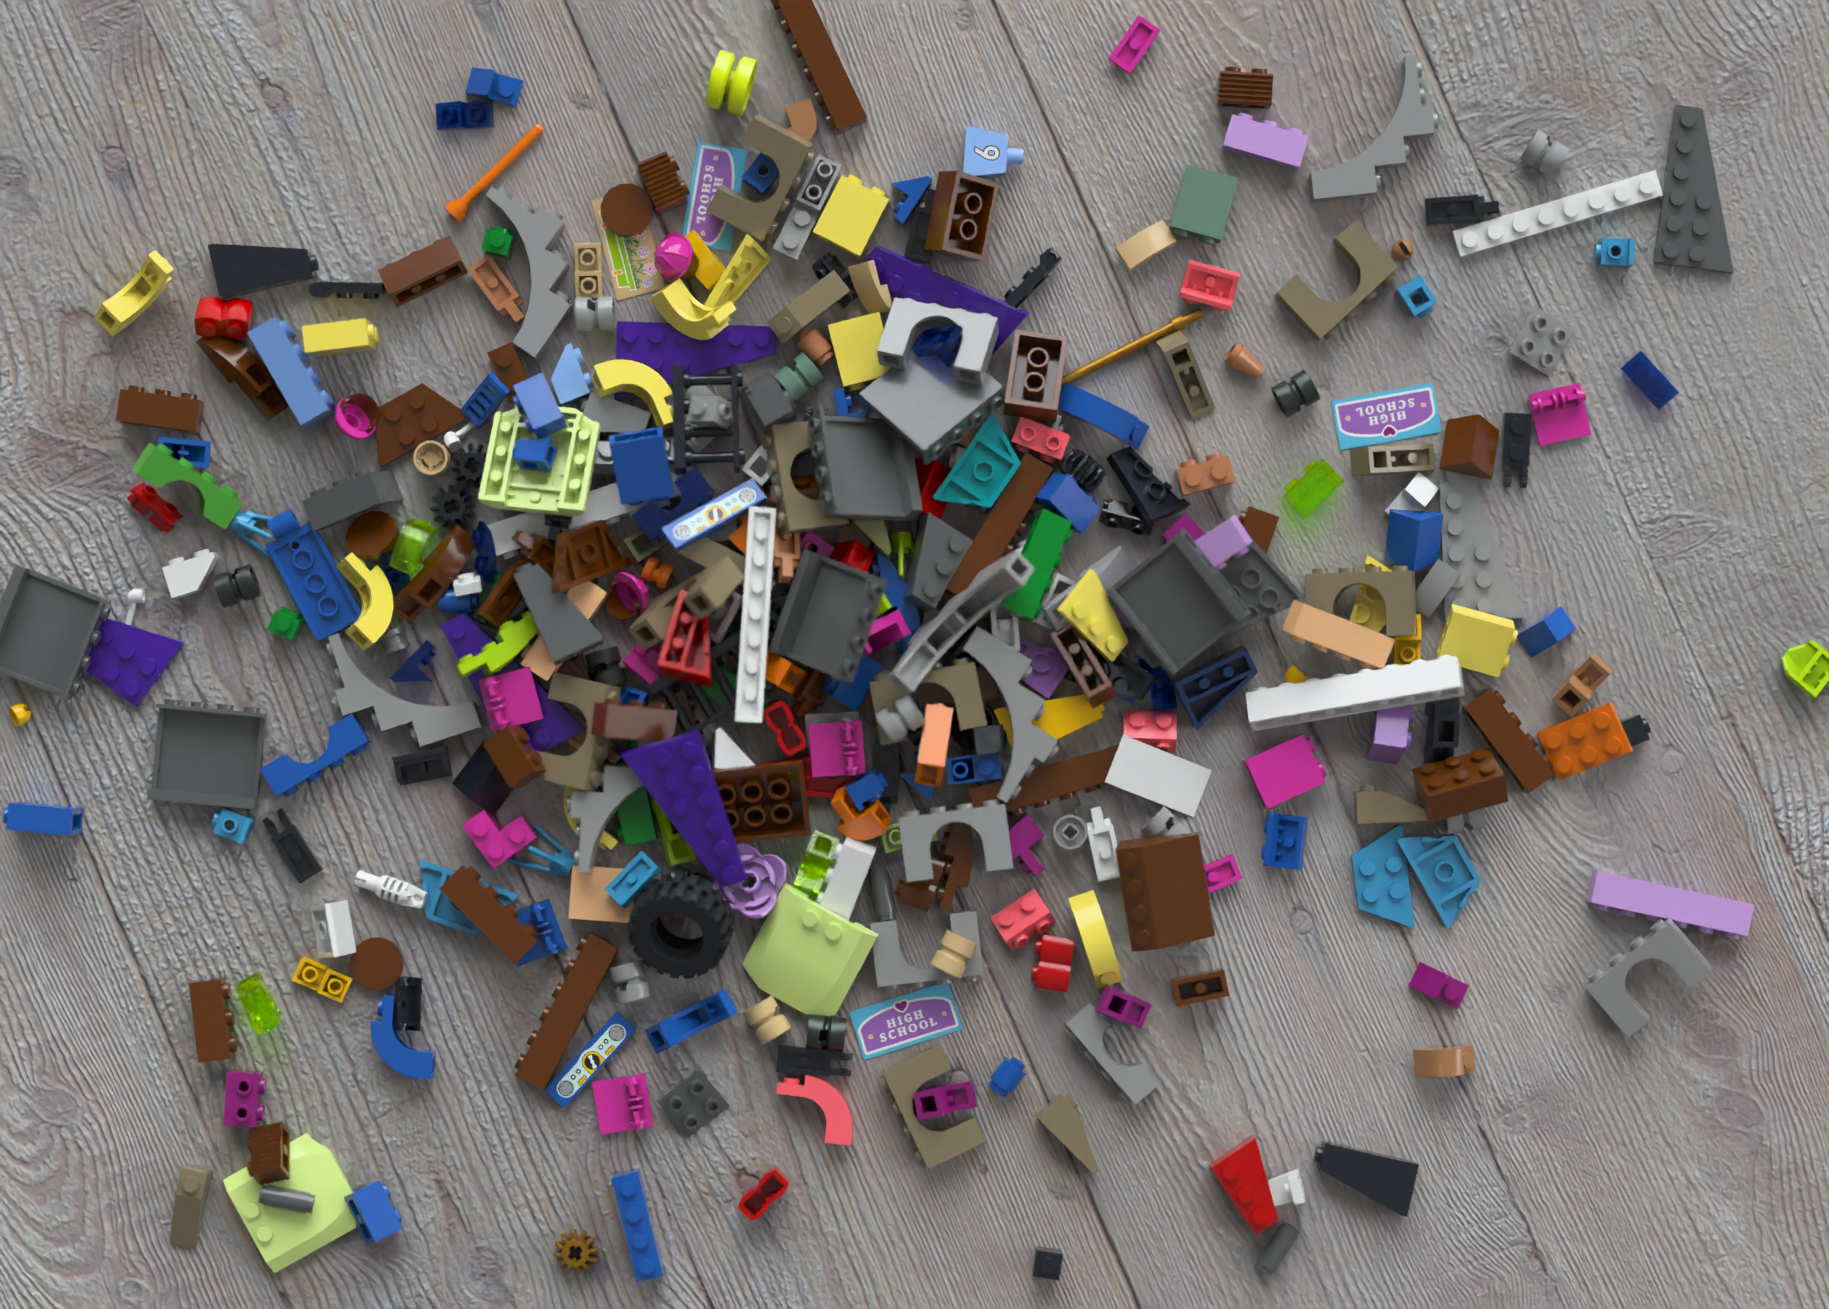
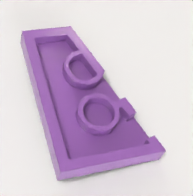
[1018,638,1069,700]

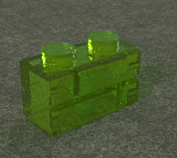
[1282,458,1344,519]

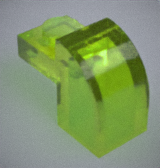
[389,518,437,576]
[793,829,840,897]
[235,972,283,1035]

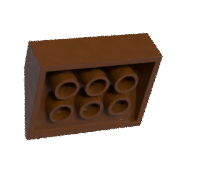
[712,760,811,843]
[1115,832,1215,952]

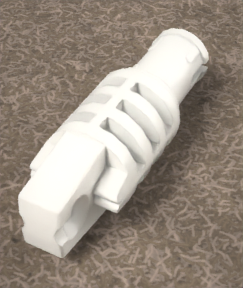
[354,870,428,908]

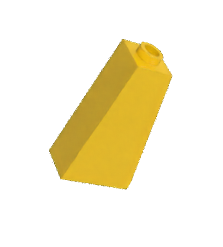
[993,694,1105,749]

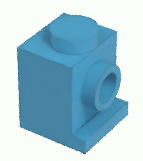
[1594,238,1635,268]
[1395,275,1437,319]
[211,808,256,844]

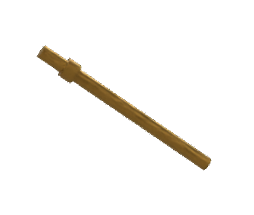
[1061,308,1204,388]

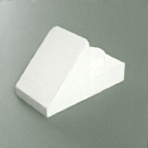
[1384,472,1439,516]
[990,600,1020,651]
[1268,1169,1306,1206]

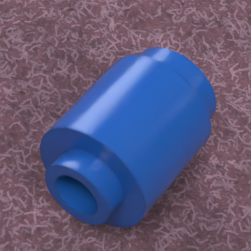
[439,588,480,614]
[988,1056,1027,1097]

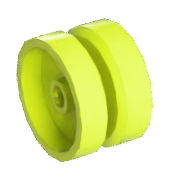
[705,50,757,117]

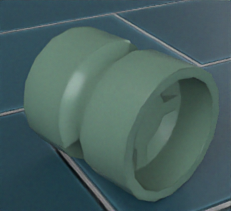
[774,352,824,402]

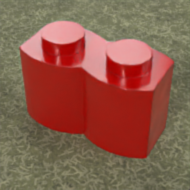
[194,297,254,339]
[764,700,807,756]
[1031,934,1075,993]
[738,1166,790,1221]

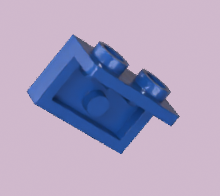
[1261,813,1308,870]

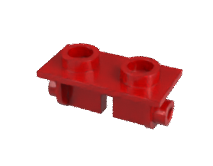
[127,483,184,533]

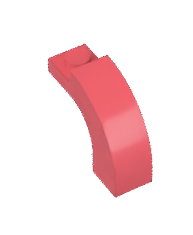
[776,1075,853,1146]

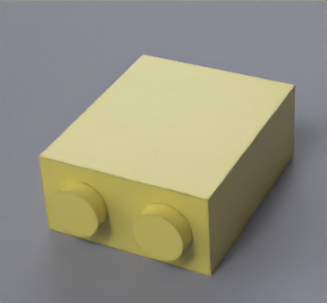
[813,174,889,259]
[828,312,891,392]
[302,318,379,358]
[1436,604,1518,677]

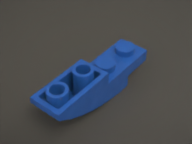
[871,554,921,656]

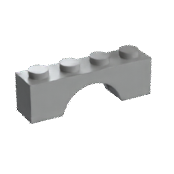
[1065,1001,1160,1105]

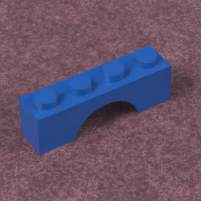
[260,714,371,798]
[612,1168,665,1282]

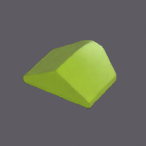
[1781,640,1829,699]

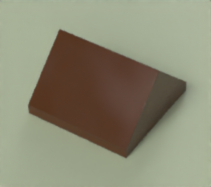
[1439,414,1499,480]

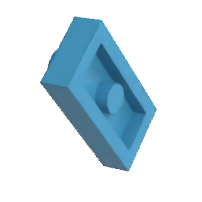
[605,851,662,909]

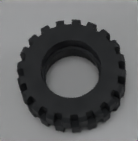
[627,873,735,979]

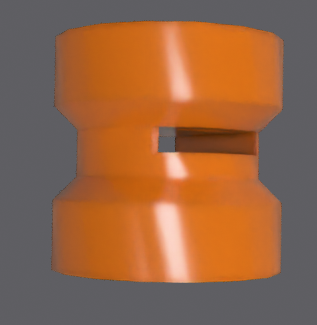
[640,555,675,590]

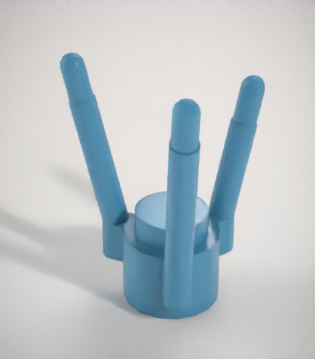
[230,510,300,562]
[508,824,574,878]

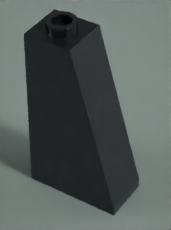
[208,244,319,299]
[1314,1140,1419,1217]

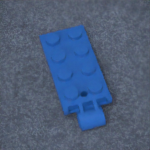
[265,509,362,642]

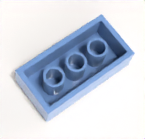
[247,317,336,429]

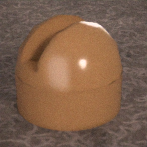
[1392,239,1414,261]

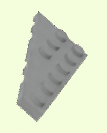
[1438,462,1525,621]

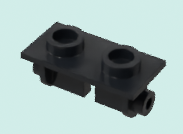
[812,252,859,308]
[1098,499,1154,536]
[394,976,422,1031]

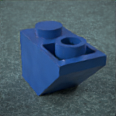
[945,752,1002,785]

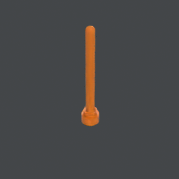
[444,124,543,222]

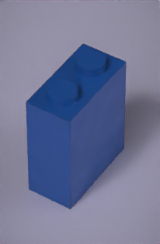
[609,427,674,506]
[3,802,84,835]

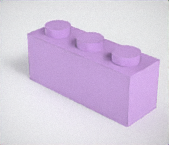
[1221,112,1308,171]

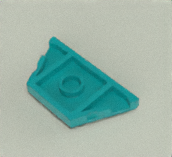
[933,413,1021,508]

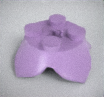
[712,843,787,918]

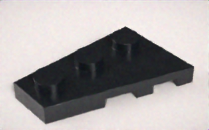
[1106,446,1190,525]
[1063,642,1157,700]

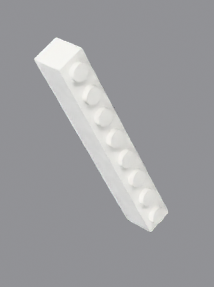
[487,463,700,560]
[1246,655,1465,731]

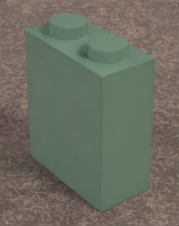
[1169,164,1239,245]

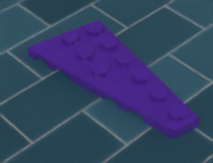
[862,245,1029,357]
[614,321,776,401]
[440,613,586,752]
[87,619,184,707]
[621,730,748,887]

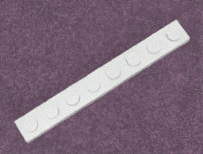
[1451,170,1663,258]
[735,506,776,723]

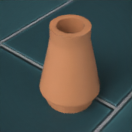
[1224,343,1264,380]

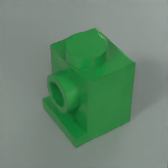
[481,226,517,260]
[267,606,305,641]

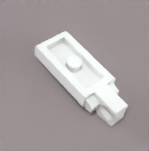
[1086,806,1120,882]

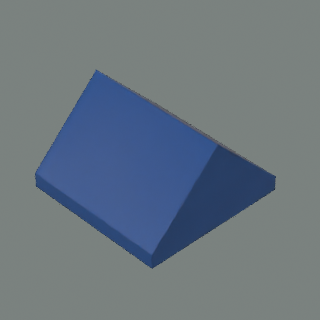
[1384,509,1443,571]

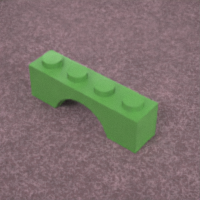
[132,442,243,530]

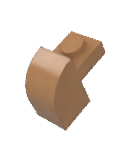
[785,98,817,143]
[1552,653,1612,717]
[1413,1045,1475,1077]

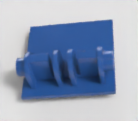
[516,898,567,967]

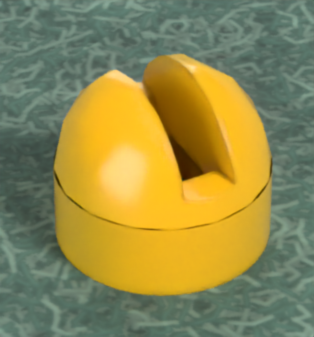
[1285,664,1308,684]
[8,703,31,727]

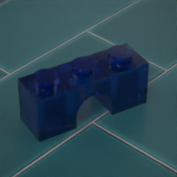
[631,466,715,542]

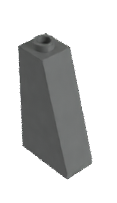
[514,563,604,665]

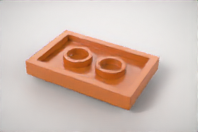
[1537,701,1633,781]

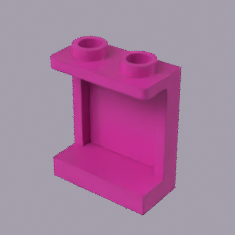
[861,610,911,658]
[1243,734,1327,809]

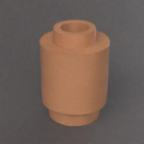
[796,327,835,367]

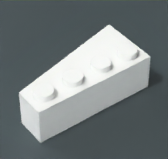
[816,837,879,920]

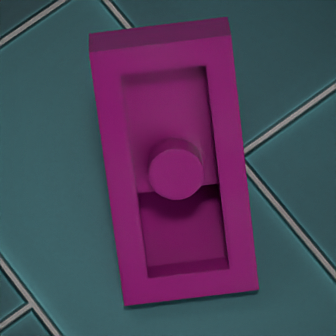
[1408,962,1469,1009]

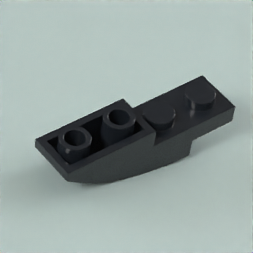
[1424,697,1460,764]

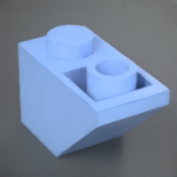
[551,343,594,406]

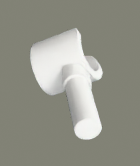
[444,422,475,453]
[125,589,145,625]

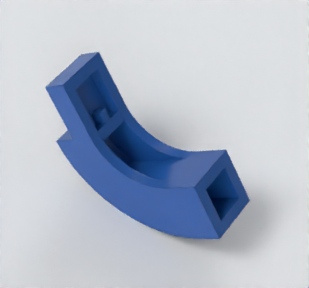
[1058,383,1150,450]
[644,989,738,1054]
[371,994,436,1079]

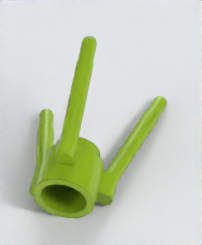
[885,532,914,577]

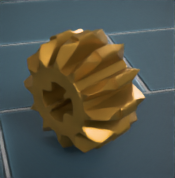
[553,1229,599,1275]

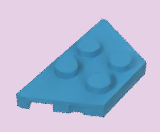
[1351,825,1415,927]
[1396,834,1481,929]
[420,859,518,936]

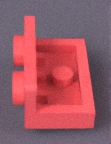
[1179,260,1240,311]
[1011,417,1070,465]
[1123,710,1177,753]
[990,889,1056,951]

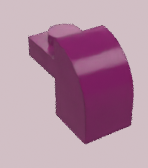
[1009,814,1044,876]
[1095,984,1152,1029]
[913,1080,978,1120]

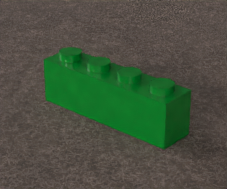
[998,509,1073,622]

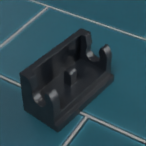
[392,747,453,786]

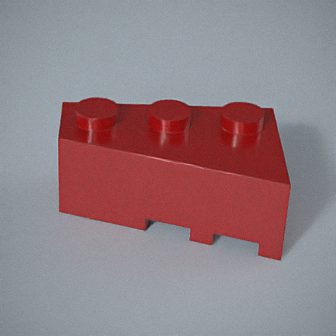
[657,590,712,687]
[1209,1135,1278,1235]

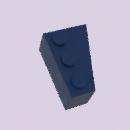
[1171,645,1258,731]

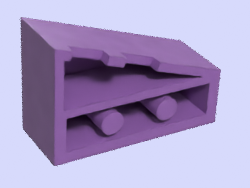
[1365,705,1415,765]

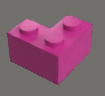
[462,810,539,869]

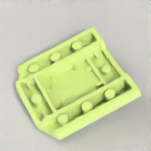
[478,406,601,517]
[742,883,879,1016]
[223,1134,358,1273]

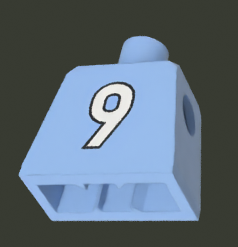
[963,126,1023,179]

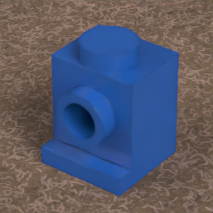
[742,153,780,196]
[512,437,557,473]
[846,767,889,811]

